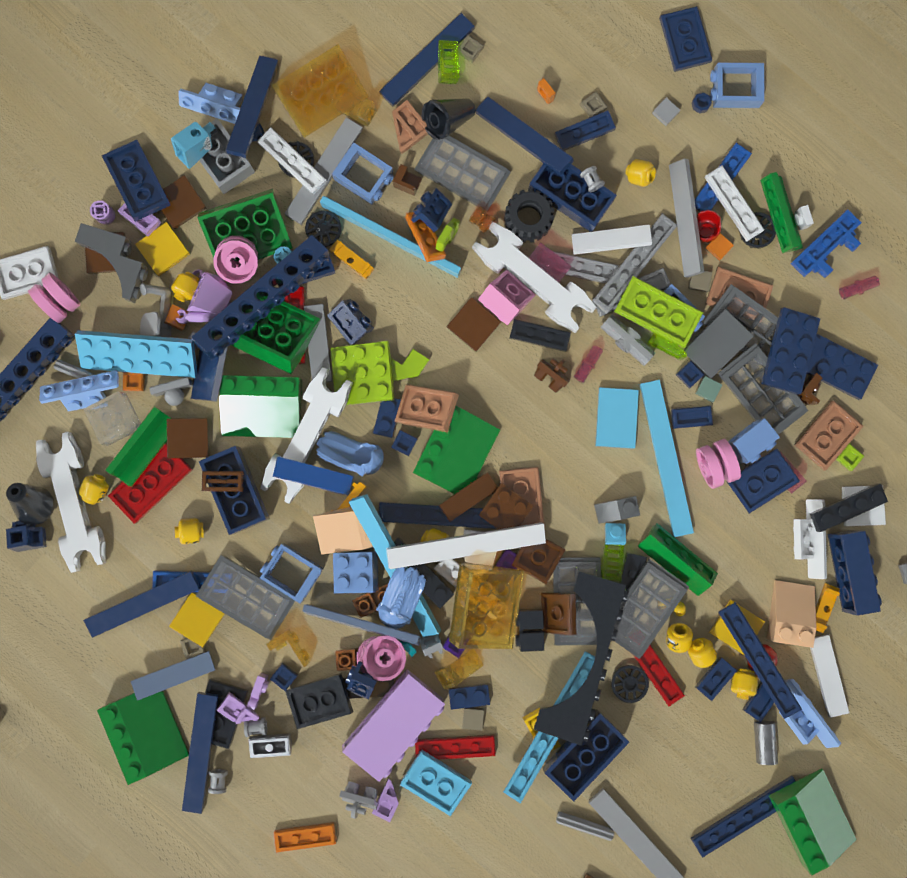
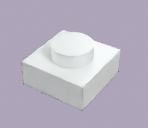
[794,205,814,230]

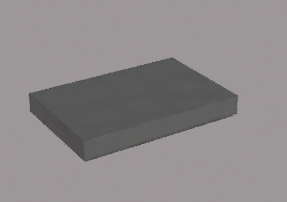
[682,309,754,378]

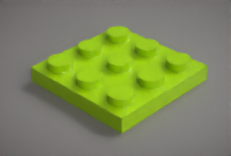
[331,341,394,405]

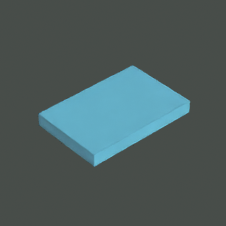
[595,388,639,449]
[400,750,472,816]

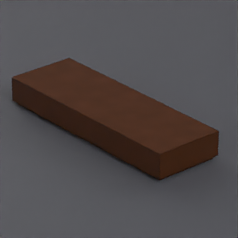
[439,472,498,521]

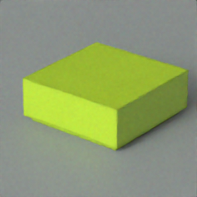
[836,443,864,471]

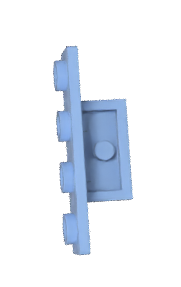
[179,83,242,124]
[39,370,119,412]
[779,679,841,748]

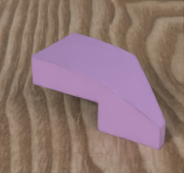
[217,692,259,724]
[372,779,399,822]

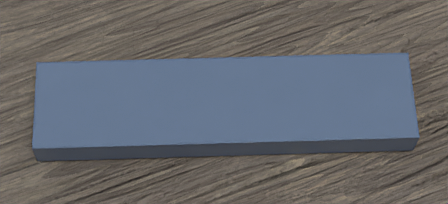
[131,651,216,700]

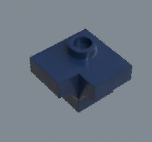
[6,521,47,552]

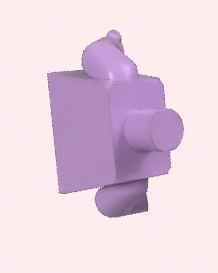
[176,269,232,324]

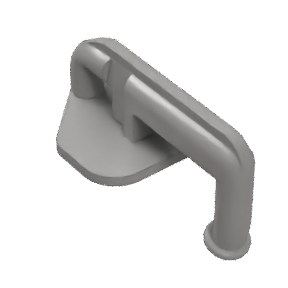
[140,283,174,338]

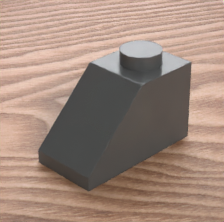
[594,496,640,524]

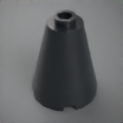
[421,98,476,140]
[6,483,54,525]

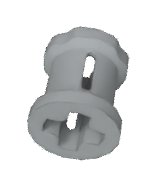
[580,166,605,192]
[244,717,267,737]
[208,769,228,794]

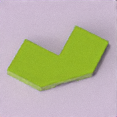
[436,218,460,252]
[391,349,429,382]

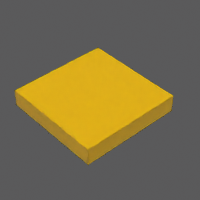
[135,222,190,276]
[169,593,225,648]
[709,600,765,655]

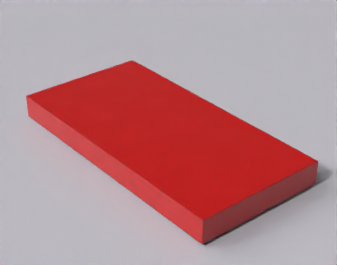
[108,442,193,524]

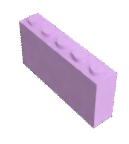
[342,669,445,782]

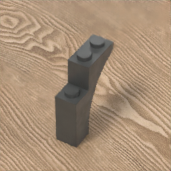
[75,223,148,303]

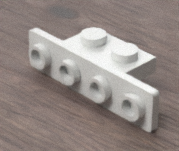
[793,499,827,579]

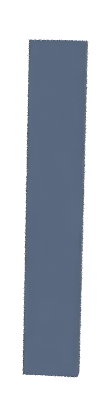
[302,604,421,646]

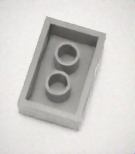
[199,119,255,194]

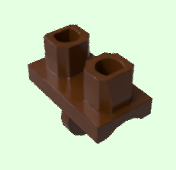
[534,358,570,393]

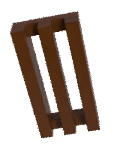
[202,471,244,492]

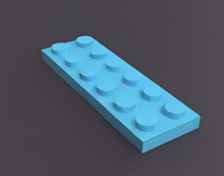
[75,330,198,378]

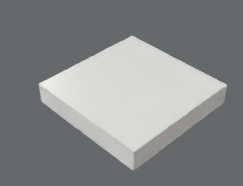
[842,485,886,526]

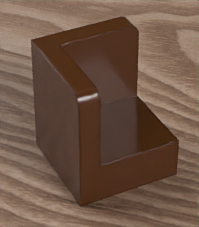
[393,164,422,196]

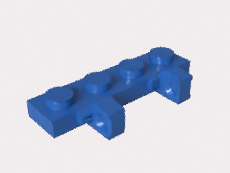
[791,210,862,278]

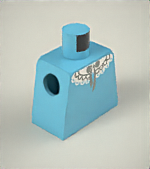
[171,122,217,169]

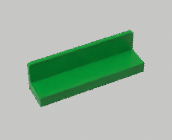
[760,172,803,254]
[106,406,172,487]
[638,523,718,596]

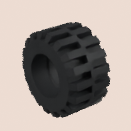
[504,189,554,243]

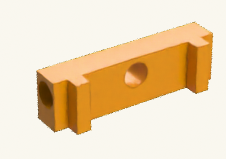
[329,240,374,279]
[331,482,367,511]
[816,583,840,633]

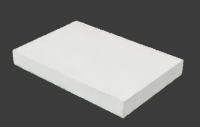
[0,246,59,300]

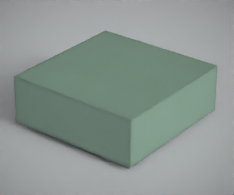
[695,376,722,403]

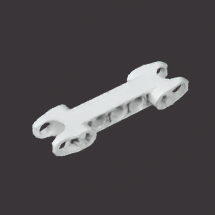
[472,222,597,333]
[260,367,353,504]
[36,432,106,573]

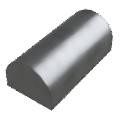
[754,721,778,765]
[248,733,292,758]

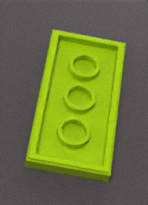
[614,276,704,348]

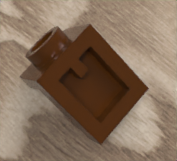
[798,373,822,405]

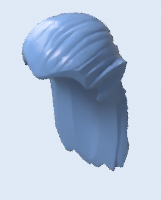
[316,431,384,477]
[376,567,426,629]

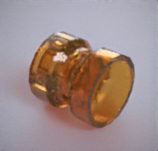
[469,206,496,234]

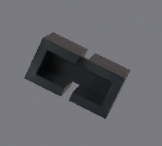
[514,609,545,652]

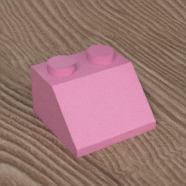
[478,270,535,325]

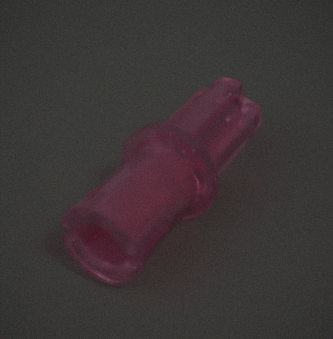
[839,276,880,300]
[573,345,603,383]

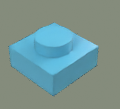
[605,523,626,545]

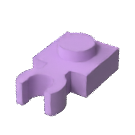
[247,673,270,710]

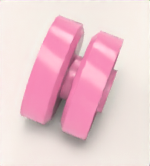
[213,236,258,283]
[28,272,81,323]
[696,439,741,489]
[357,635,406,681]

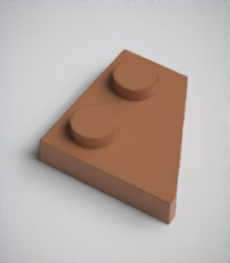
[392,100,428,154]

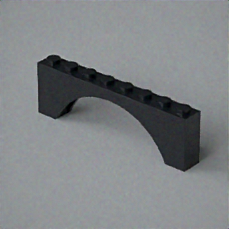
[534,571,629,746]

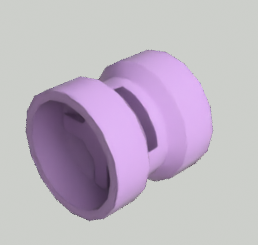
[90,201,115,225]

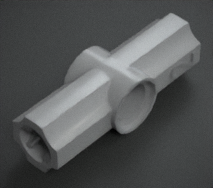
[600,314,656,366]

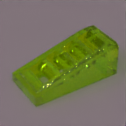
[438,40,460,84]
[647,332,687,361]
[601,540,624,581]

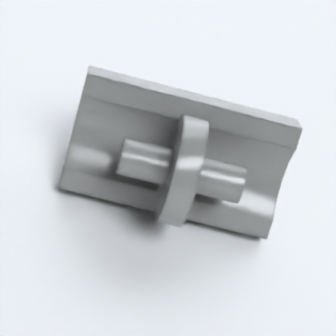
[339,781,378,819]

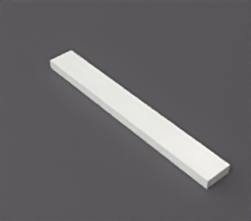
[386,522,546,569]

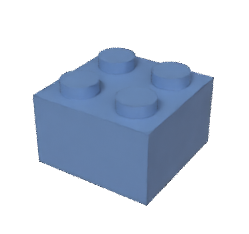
[728,418,780,464]
[333,551,379,593]

